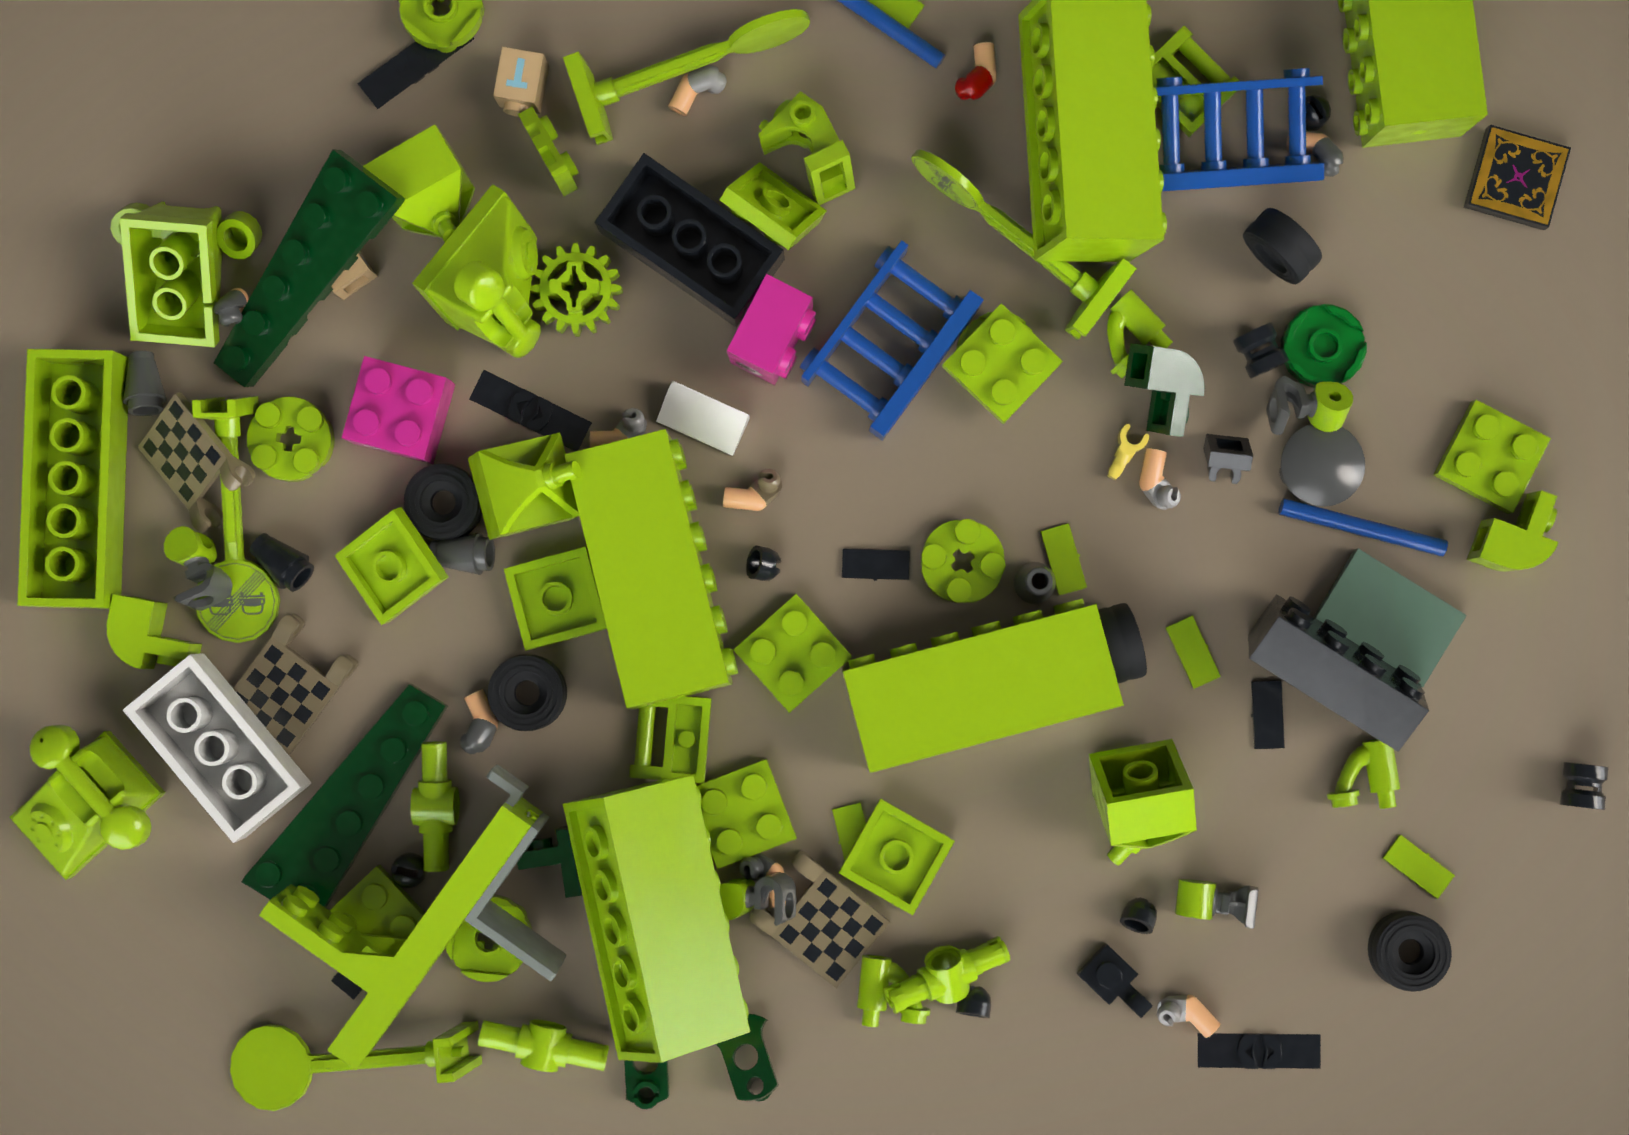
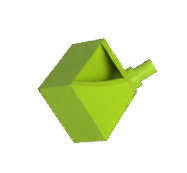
[363,124,475,242]
[468,432,581,540]
[1088,739,1197,866]

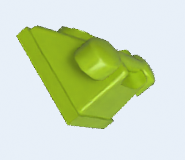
[412,184,541,358]
[110,201,263,347]
[9,725,166,880]

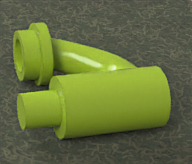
[1107,289,1173,379]
[1327,739,1401,809]
[857,955,931,1027]

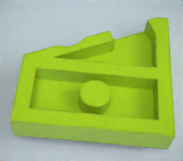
[518,106,579,197]

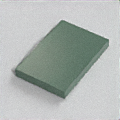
[1313,548,1467,687]

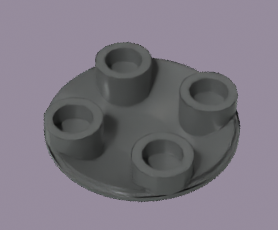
[1279,424,1365,506]

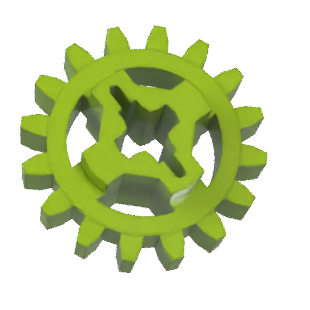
[530,243,623,337]

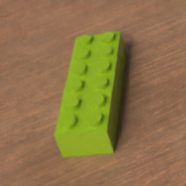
[17,349,128,609]

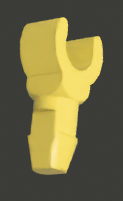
[1107,424,1149,480]

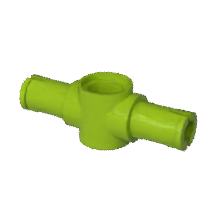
[410,741,460,872]
[883,936,1010,1014]
[478,1019,609,1072]

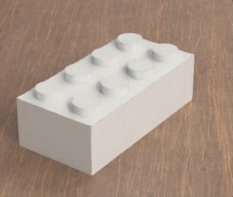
[123,653,311,843]

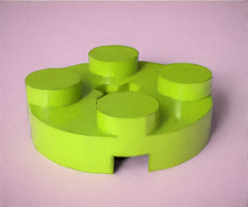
[399,0,485,53]
[247,397,335,482]
[921,519,1006,603]
[446,894,532,982]

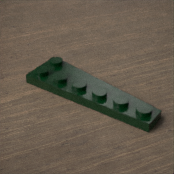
[213,149,406,387]
[241,684,448,908]

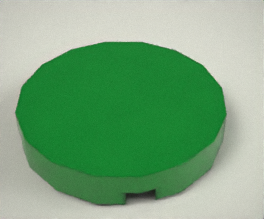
[1281,304,1367,388]

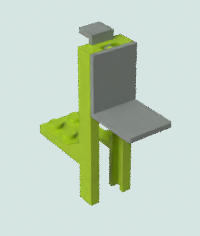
[259,764,567,1070]

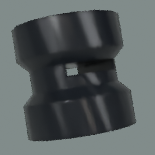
[1233,322,1290,379]
[1560,762,1609,810]

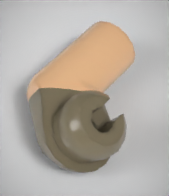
[723,469,782,511]

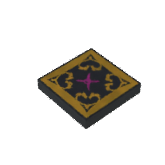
[1464,125,1571,230]

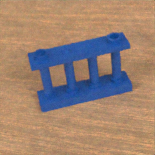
[1155,68,1324,191]
[800,240,984,441]

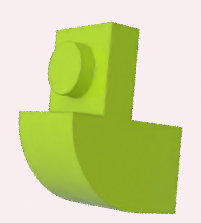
[1467,490,1559,571]
[107,594,202,669]

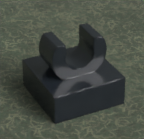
[1203,434,1253,484]

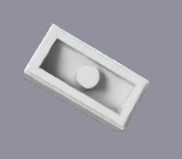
[656,381,750,456]

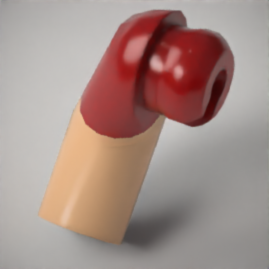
[955,42,997,100]

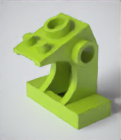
[758,91,856,205]

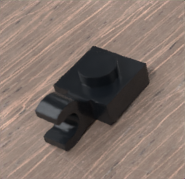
[1077,943,1153,1018]

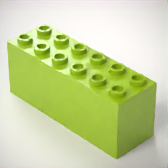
[1018,0,1167,262]
[1337,0,1488,148]
[564,429,738,709]
[842,598,1124,773]
[563,775,750,1063]

